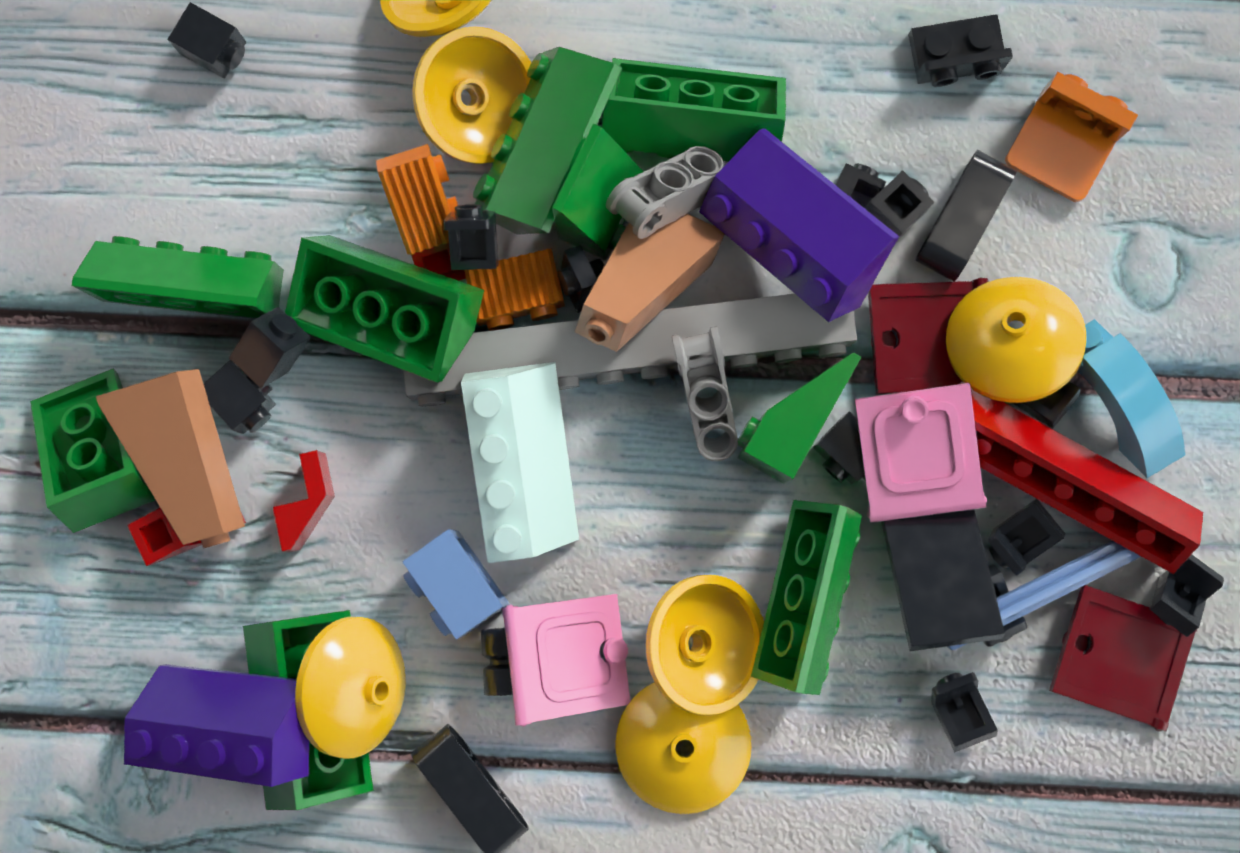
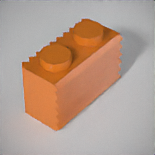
[376,144,459,255]
[464,248,565,331]

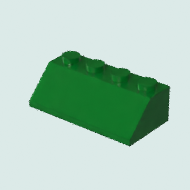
[473,47,622,235]
[602,58,786,162]
[285,235,484,383]
[71,236,284,319]
[751,500,862,695]
[243,610,374,810]

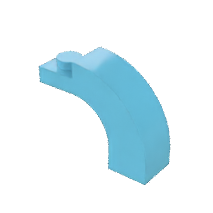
[1077,319,1185,478]

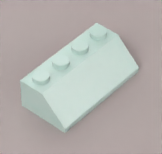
[461,362,579,563]

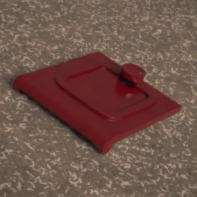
[868,277,989,394]
[1049,585,1197,732]

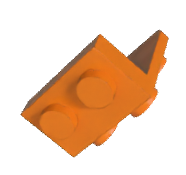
[1005,72,1138,202]

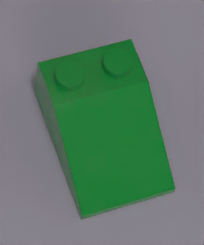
[552,123,644,260]
[737,352,861,484]
[30,368,156,533]

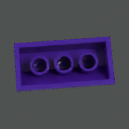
[699,128,899,322]
[124,664,309,787]

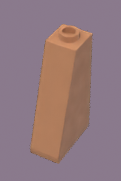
[575,214,725,352]
[96,369,245,548]

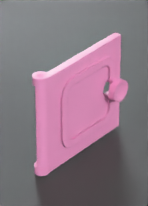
[855,383,987,523]
[502,594,630,727]

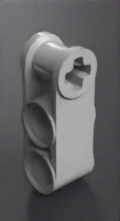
[606,146,724,239]
[672,326,738,461]

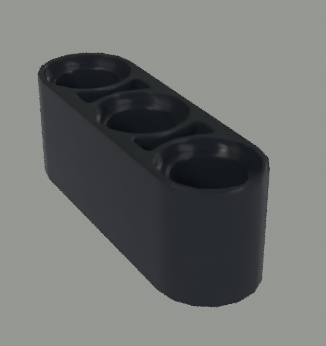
[915,149,1017,282]
[411,724,529,853]

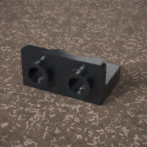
[908,14,1013,87]

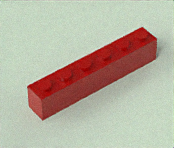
[960,381,1204,574]

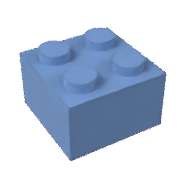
[402,529,510,639]

